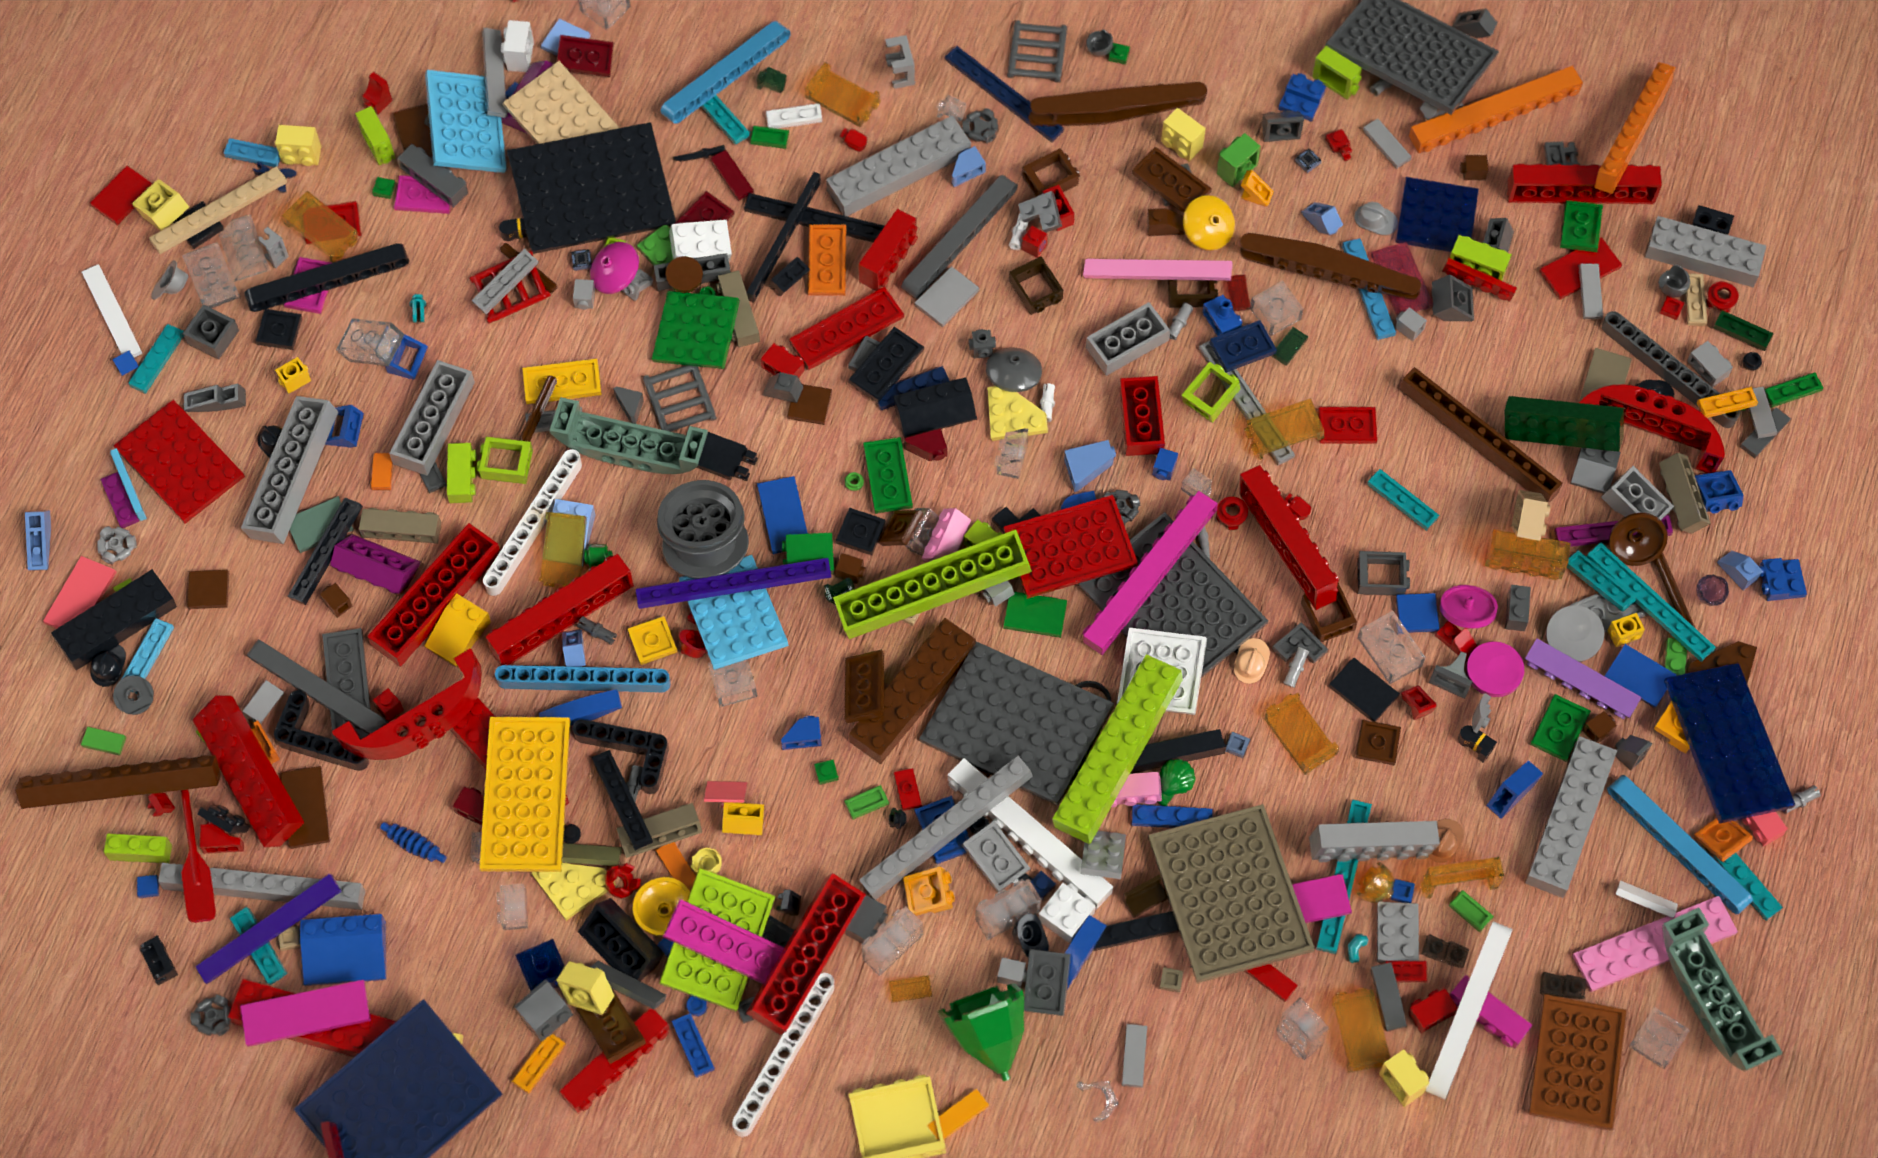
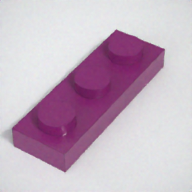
[100,472,140,528]

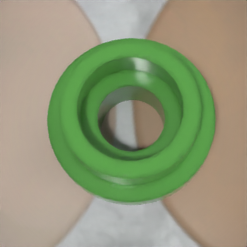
[845,472,864,491]

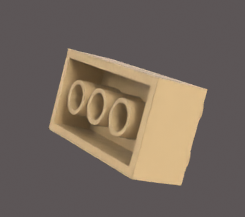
[1511,490,1550,541]

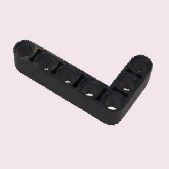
[274,690,369,771]
[572,720,669,794]

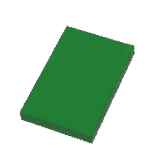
[1560,200,1603,252]
[1003,592,1067,638]
[1530,694,1591,762]

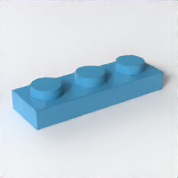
[224,138,281,167]

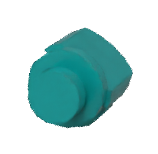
[409,294,426,323]

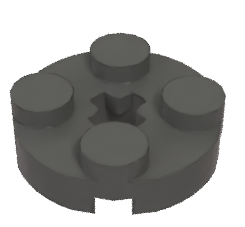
[113,675,154,715]

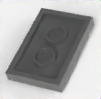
[1024,949,1071,1016]

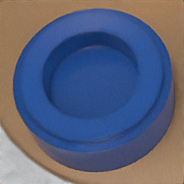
[686,996,707,1017]

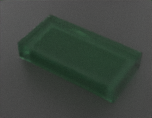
[1271,327,1308,366]

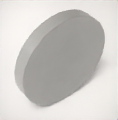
[1546,605,1604,662]

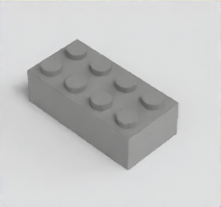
[1086,302,1170,376]

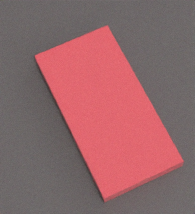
[43,556,117,629]

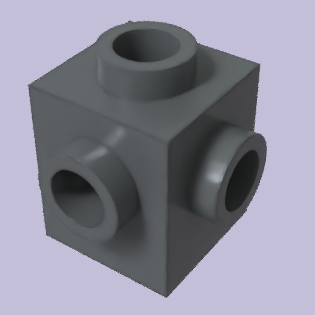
[969,329,996,359]

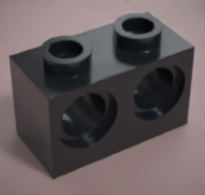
[1691,205,1734,235]

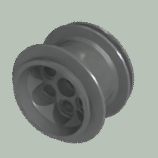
[657,480,749,579]

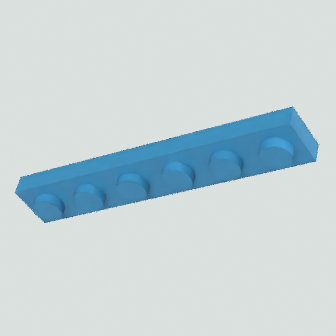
[1342,238,1396,340]

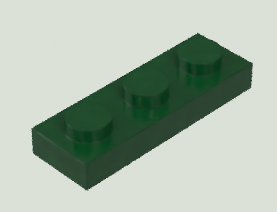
[1713,310,1774,351]

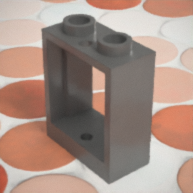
[1357,551,1410,595]

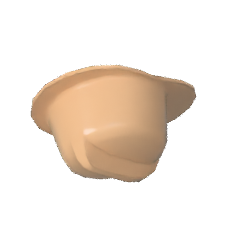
[1233,638,1270,683]

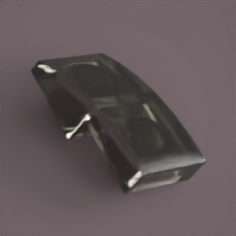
[1421,935,1469,968]
[1540,972,1586,999]

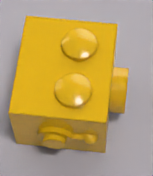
[275,357,311,394]
[1607,613,1645,647]

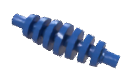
[380,822,447,863]

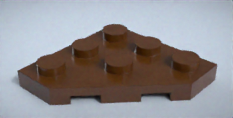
[1684,641,1757,701]

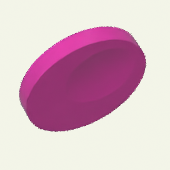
[1440,585,1498,628]
[1466,642,1524,697]

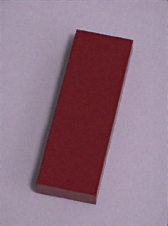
[710,150,754,201]

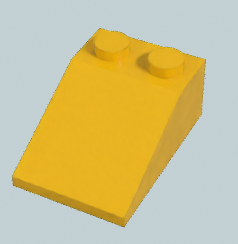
[425,593,491,667]

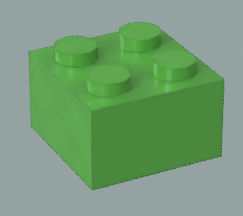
[1217,133,1261,187]

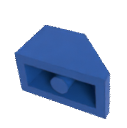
[781,716,822,750]

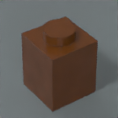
[1460,155,1489,180]
[835,553,866,584]
[320,582,353,618]
[1582,711,1617,743]

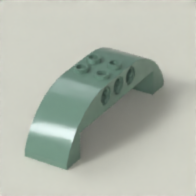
[549,397,708,474]
[1663,907,1783,1071]

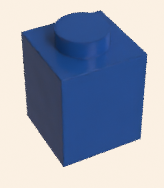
[1152,448,1179,481]

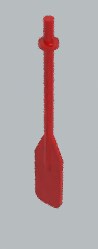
[178,758,216,923]

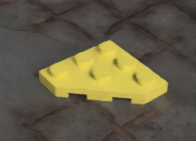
[988,386,1048,441]
[531,863,616,921]

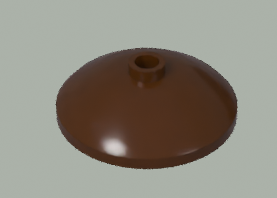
[1609,513,1668,566]

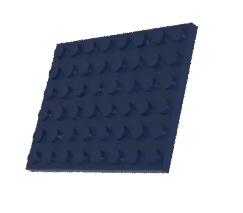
[294,999,504,1158]

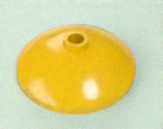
[1183,195,1235,251]
[633,877,690,936]

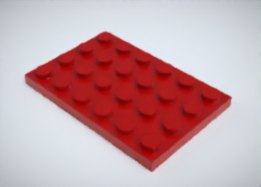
[113,399,245,524]
[1003,495,1138,599]

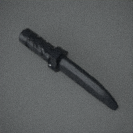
[674,145,725,161]

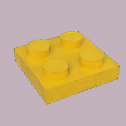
[628,616,677,665]

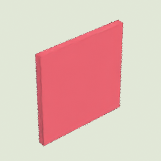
[704,781,747,808]

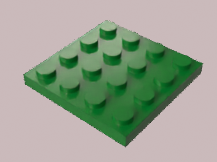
[652,291,740,369]

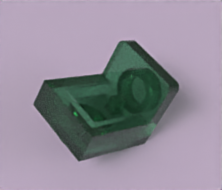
[757,67,787,93]
[824,577,855,605]

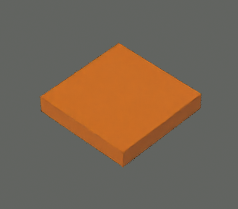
[1694,812,1753,862]

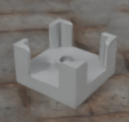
[885,35,915,89]

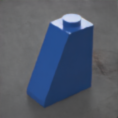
[1486,760,1543,819]

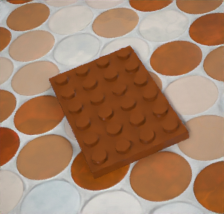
[1529,994,1627,1131]

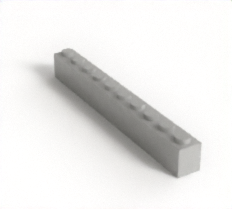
[859,756,1033,900]
[158,863,365,910]

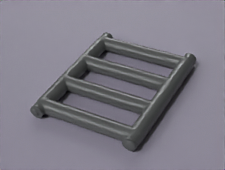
[1007,20,1067,83]
[643,366,717,432]

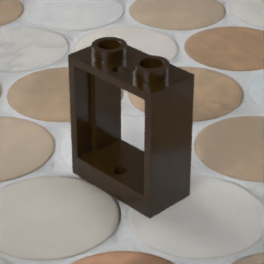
[1009,256,1064,315]
[1168,280,1218,308]

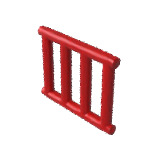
[469,250,551,324]

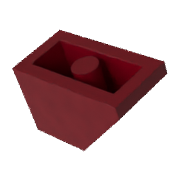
[904,428,948,461]
[452,786,484,826]

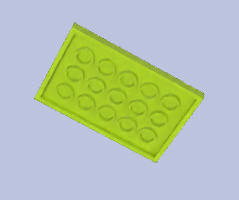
[659,868,775,1012]

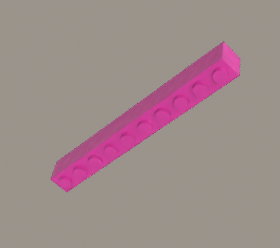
[1083,491,1218,655]

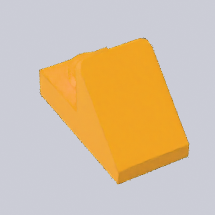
[1241,170,1274,207]

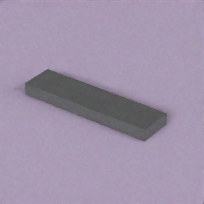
[590,961,666,1010]

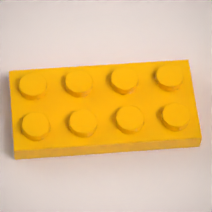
[522,359,602,404]

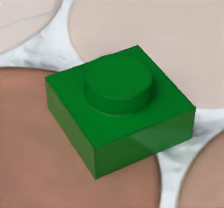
[1108,43,1130,65]
[372,177,396,199]
[814,759,839,785]

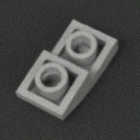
[1472,693,1491,733]

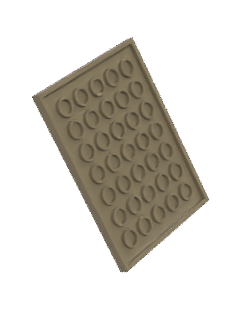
[1148,804,1315,983]

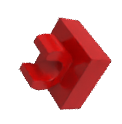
[147,793,175,817]

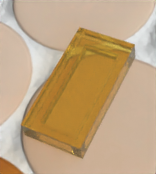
[889,975,932,1003]

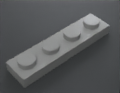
[472,249,539,314]

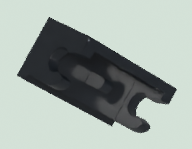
[769,256,810,296]
[140,935,178,985]

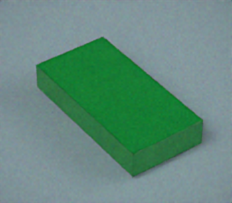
[750,126,789,149]

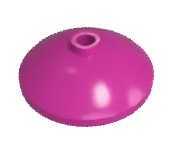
[590,242,639,294]

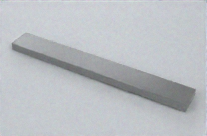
[1199,341,1295,466]

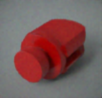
[840,128,867,152]
[1285,493,1311,521]

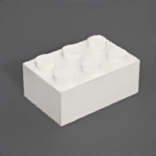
[669,220,732,261]

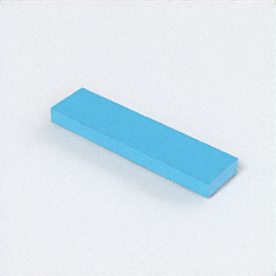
[110,448,147,521]
[121,618,174,694]

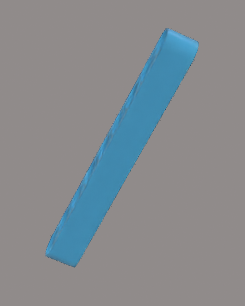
[661,21,791,124]
[495,665,671,693]
[1607,775,1753,915]

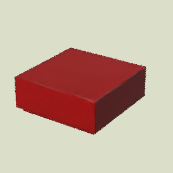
[1660,296,1685,320]

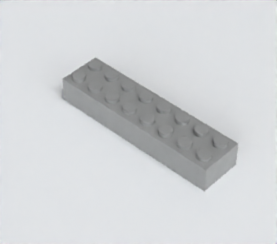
[826,115,971,216]
[241,396,338,544]
[1525,736,1617,898]

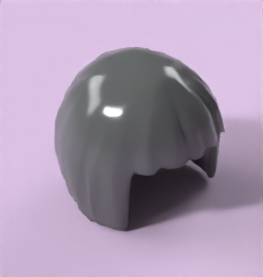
[1658,265,1690,298]

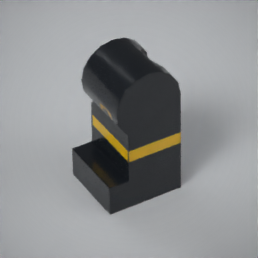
[499,218,529,242]
[1458,725,1497,763]

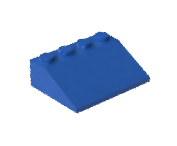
[300,914,386,986]

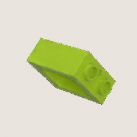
[1312,46,1362,100]
[355,106,395,166]
[1182,362,1240,423]
[477,437,533,484]

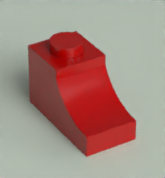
[362,71,393,115]
[200,822,244,854]

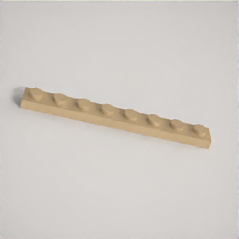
[149,166,287,254]

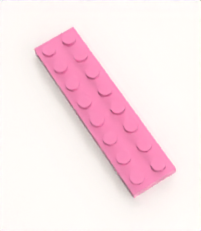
[1573,896,1738,992]

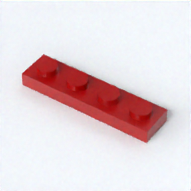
[1442,258,1517,302]

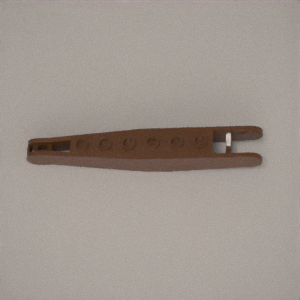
[1029,82,1207,127]
[1240,233,1421,300]

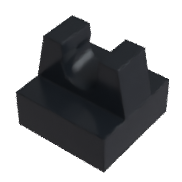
[776,889,801,916]

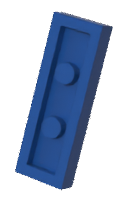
[672,1013,715,1078]

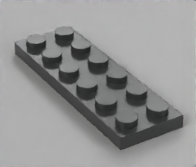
[322,628,371,741]

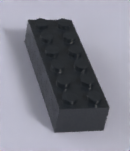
[51,569,177,671]

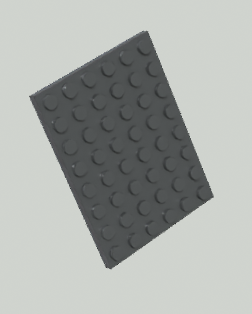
[1325,0,1499,115]
[1077,512,1268,678]
[919,641,1114,806]

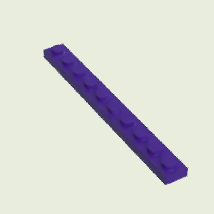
[636,558,832,609]

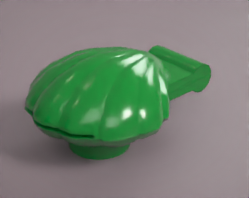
[1157,759,1196,806]

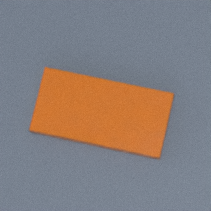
[808,225,846,295]

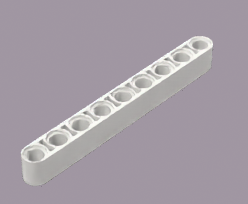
[483,449,582,596]
[1425,921,1513,1100]
[733,973,835,1137]

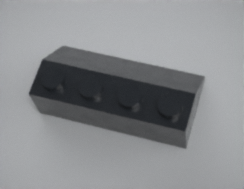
[894,377,977,438]
[578,898,665,981]

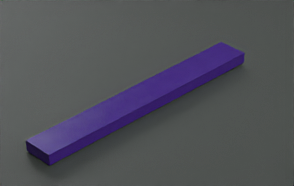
[195,874,342,984]

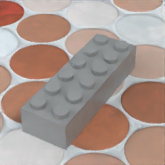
[1645,216,1766,287]
[389,360,475,476]
[1309,821,1440,862]

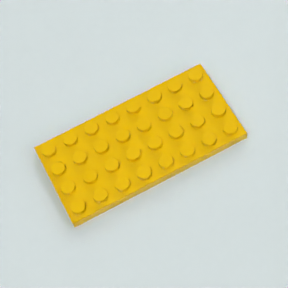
[479,717,570,872]

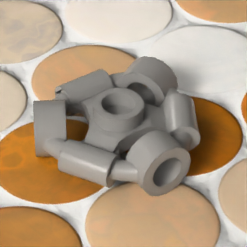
[97,527,137,564]

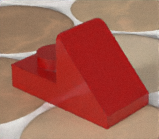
[1435,621,1478,660]
[1401,685,1437,720]

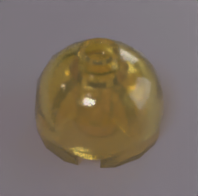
[1355,862,1394,903]

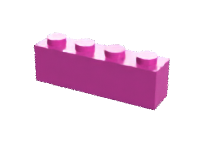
[1450,974,1532,1049]

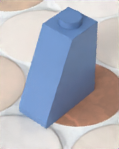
[1064,440,1116,492]

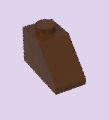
[1147,208,1185,236]

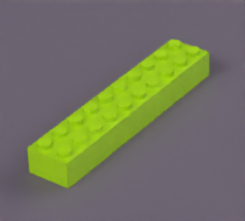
[833,530,1032,639]
[1052,654,1183,844]

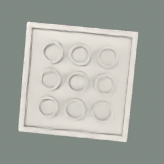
[1117,628,1207,715]

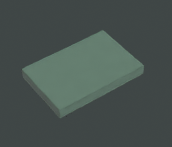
[290,496,354,553]

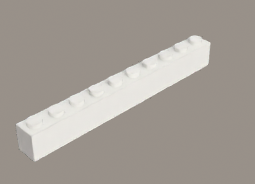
[948,758,1113,910]

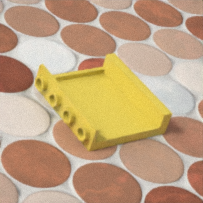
[849,1075,946,1158]

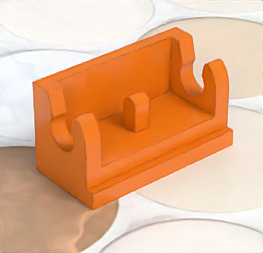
[252,720,280,764]

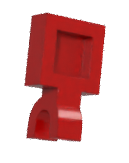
[1325,129,1352,161]

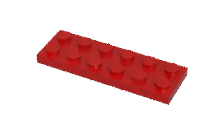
[789,286,904,370]

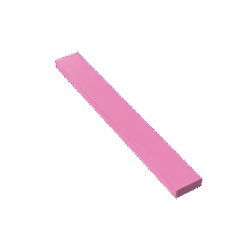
[1083,259,1233,281]

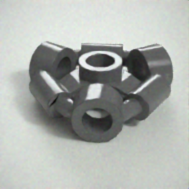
[962,108,998,143]
[1103,490,1140,526]
[191,994,232,1036]

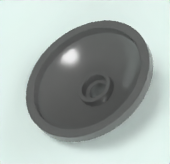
[986,347,1042,392]

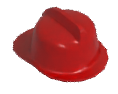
[679,629,707,658]

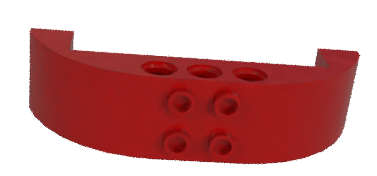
[1579,384,1725,473]
[332,648,482,760]

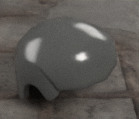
[1086,29,1114,56]

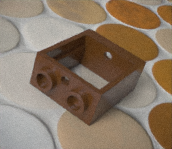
[1022,148,1080,197]
[1301,583,1357,642]

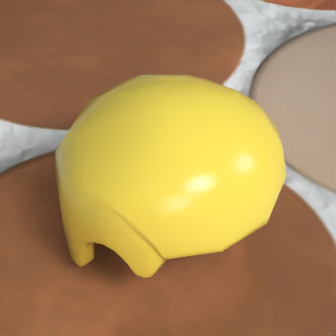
[691,847,722,874]

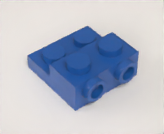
[1278,73,1326,122]
[1695,470,1744,514]
[1759,558,1807,601]

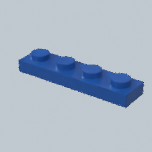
[1132,805,1213,828]

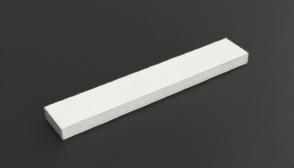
[82,264,143,357]

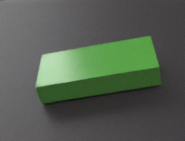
[81,727,127,756]
[845,785,889,820]
[1449,890,1494,932]

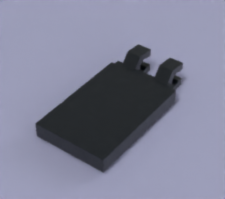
[696,427,758,481]

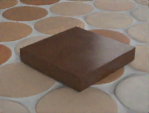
[787,384,832,425]
[878,510,923,546]
[187,569,229,609]
[1356,720,1401,766]

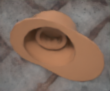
[1428,819,1464,862]

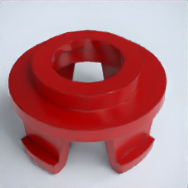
[1706,281,1739,313]
[1216,496,1248,530]
[605,863,641,898]

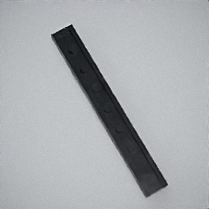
[746,172,821,303]
[744,193,885,242]

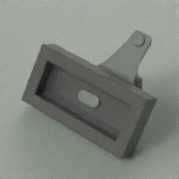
[1429,652,1473,699]

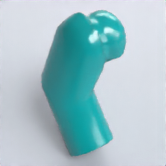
[1348,934,1368,963]

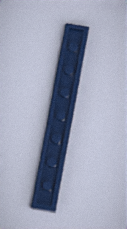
[945,46,1064,143]

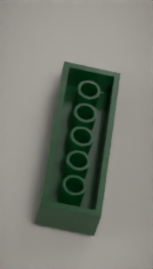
[1504,396,1624,452]

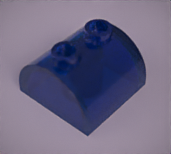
[515,939,565,992]

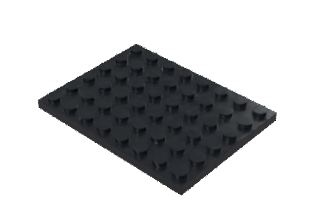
[507,122,676,254]

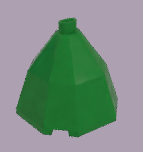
[938,983,1024,1081]

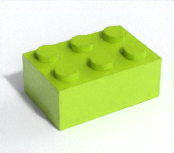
[1450,235,1512,281]

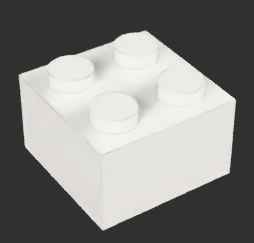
[501,20,534,72]
[1038,883,1096,944]

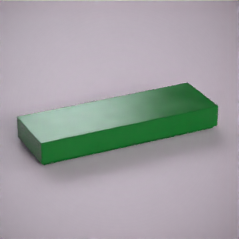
[1764,372,1824,408]

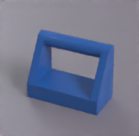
[384,332,428,380]
[325,405,364,448]

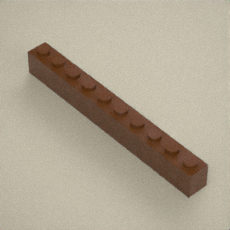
[1399,367,1563,504]
[15,755,221,809]

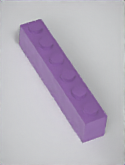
[1525,639,1642,719]

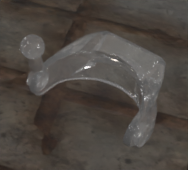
[1077,1081,1119,1123]

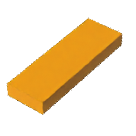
[1697,387,1758,418]
[512,1034,566,1094]
[927,1088,989,1141]

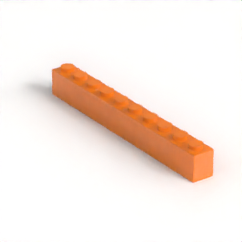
[1595,62,1676,194]
[1409,65,1583,153]

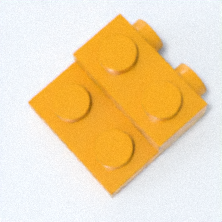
[1654,697,1709,754]
[903,866,955,917]

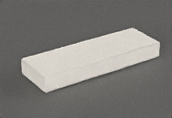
[766,103,822,129]
[1616,880,1678,918]

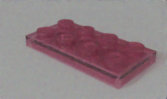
[1371,242,1433,316]

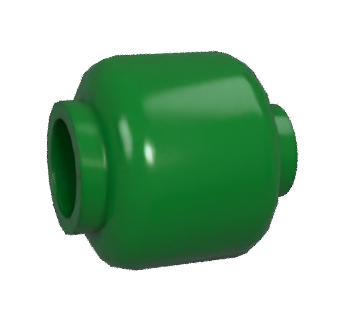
[584,544,613,568]

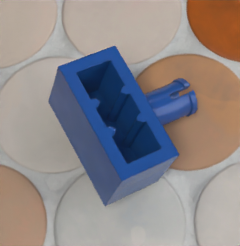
[1202,295,1242,336]

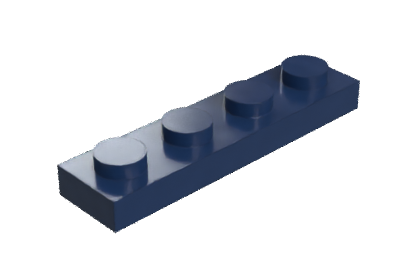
[877,366,950,411]

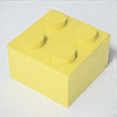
[1161,108,1206,161]
[275,125,321,166]
[132,179,189,231]
[557,961,614,1015]
[1379,1049,1429,1107]

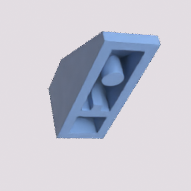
[25,510,51,570]

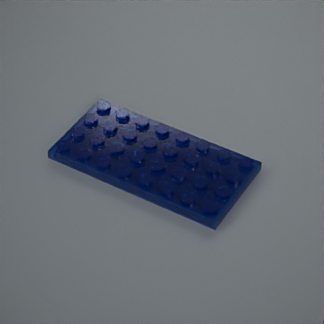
[1664,663,1795,824]

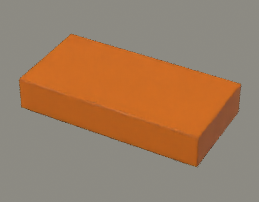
[371,453,393,490]

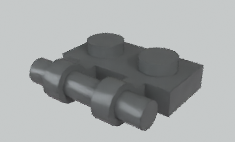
[1544,141,1580,165]

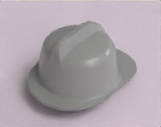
[1354,202,1398,235]
[151,261,188,300]

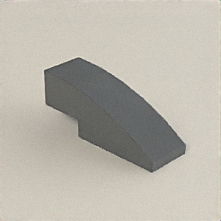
[184,383,246,412]
[1371,962,1407,1031]

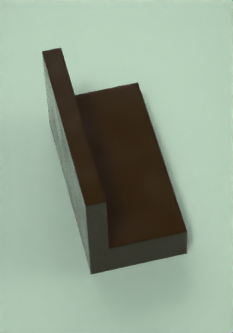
[1123,875,1168,918]

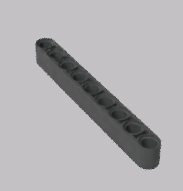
[901,175,1018,299]
[1602,311,1740,428]
[247,639,389,735]

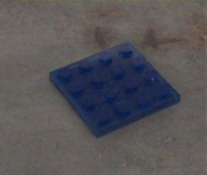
[1395,177,1479,252]

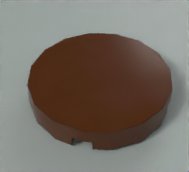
[665,256,703,293]

